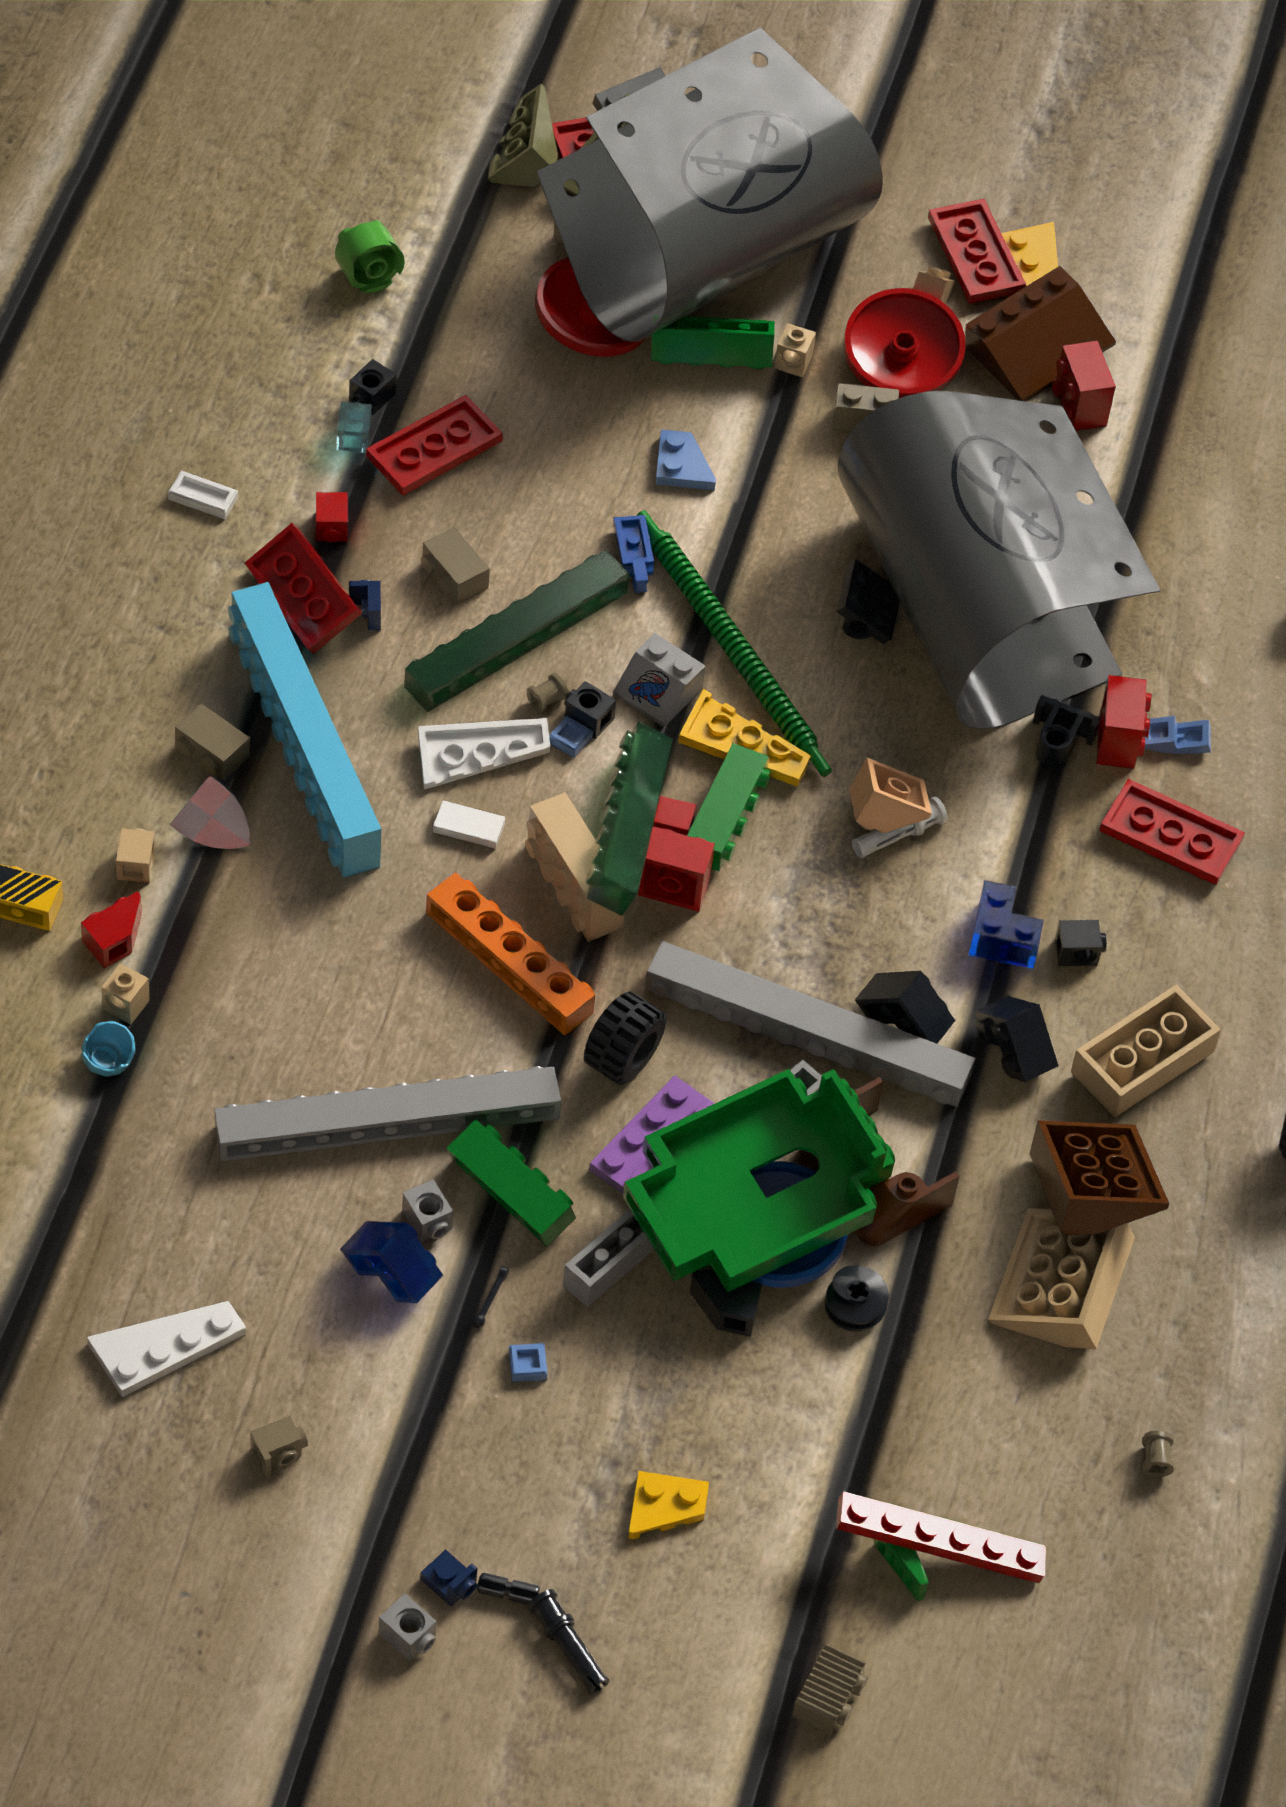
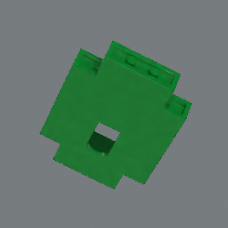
[623,1069,895,1293]

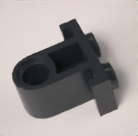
[1033,695,1101,768]

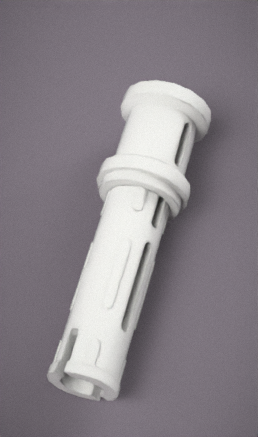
[852,796,948,859]

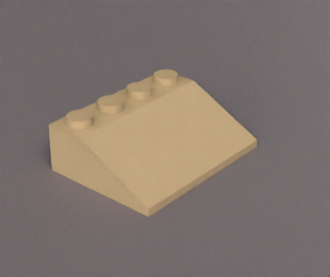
[988,1208,1135,1349]

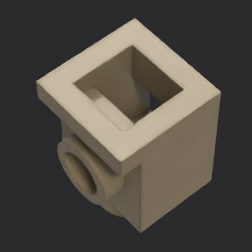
[250,1416,308,1477]

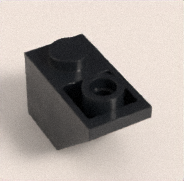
[690,1270,762,1337]

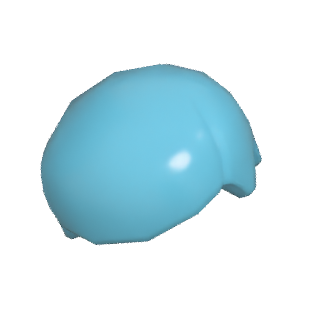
[81,1021,135,1077]

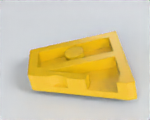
[628,1471,709,1539]

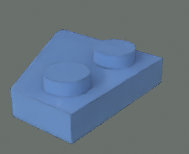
[656,429,716,491]

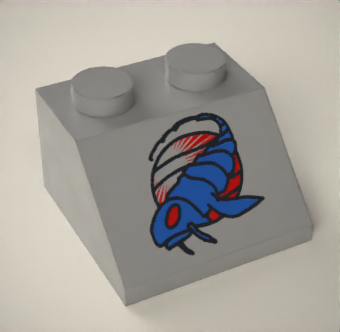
[613,633,705,728]

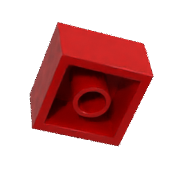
[1052,341,1116,431]
[1096,675,1152,769]
[636,826,715,912]

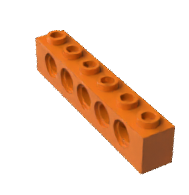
[426,872,595,1036]

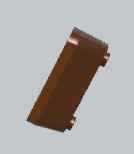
[797,1077,960,1246]

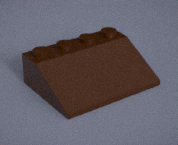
[965,266,1116,401]
[1029,1120,1169,1236]

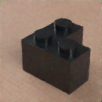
[855,970,956,1044]
[974,996,1059,1082]

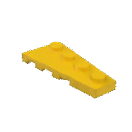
[678,689,811,787]

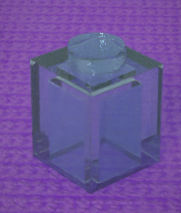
[337,402,372,453]

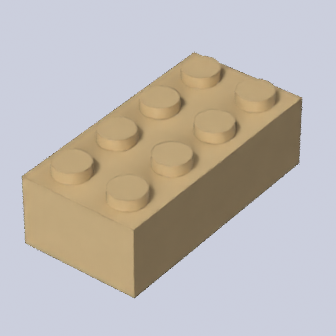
[525,792,627,942]
[1071,984,1221,1118]

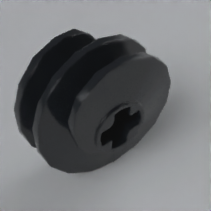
[825,1265,889,1332]

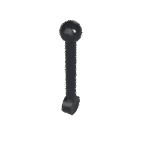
[472,1266,509,1328]

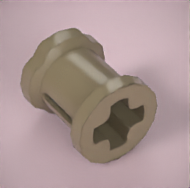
[526,673,569,713]
[1142,1430,1174,1477]

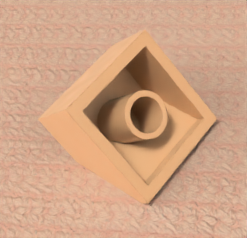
[849,758,932,833]

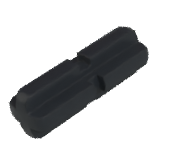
[477,1573,540,1604]

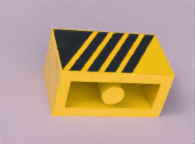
[0,864,63,931]

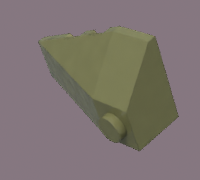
[488,84,558,187]

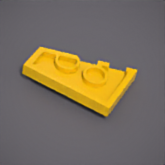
[1002,222,1058,286]

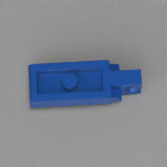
[613,515,654,593]

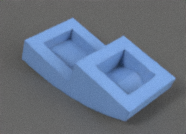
[1143,716,1211,754]

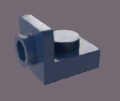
[349,580,381,630]
[420,1549,478,1607]

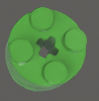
[335,220,405,293]

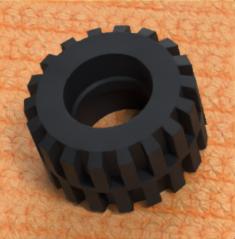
[584,991,667,1085]

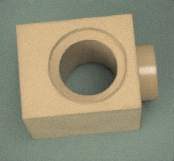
[774,323,816,378]
[116,828,155,883]
[101,964,149,1025]

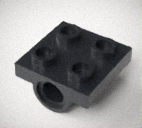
[837,559,900,644]

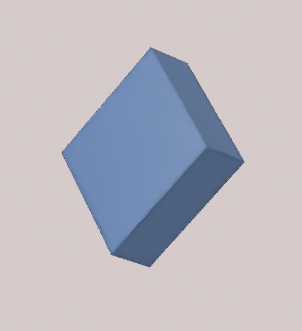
[549,715,593,758]
[509,1343,547,1382]

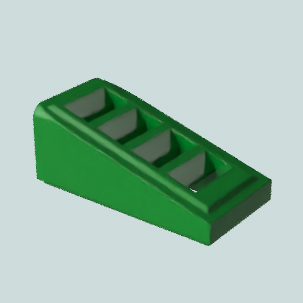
[874,1539,929,1601]

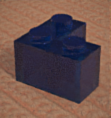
[969,880,1044,969]
[340,1221,443,1303]

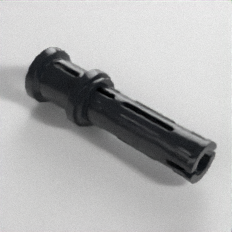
[527,1589,610,1694]

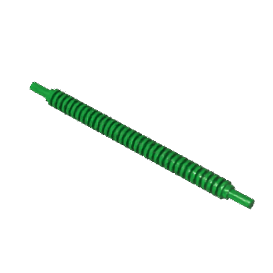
[636,510,832,777]

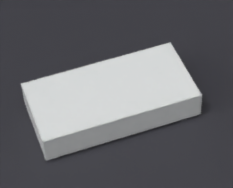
[168,471,238,520]
[433,801,505,849]

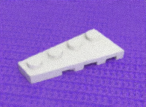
[418,718,550,790]
[87,1301,246,1397]

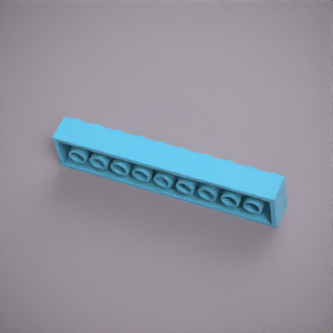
[228,582,381,878]

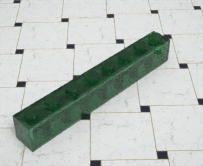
[404,549,629,712]
[586,722,673,916]

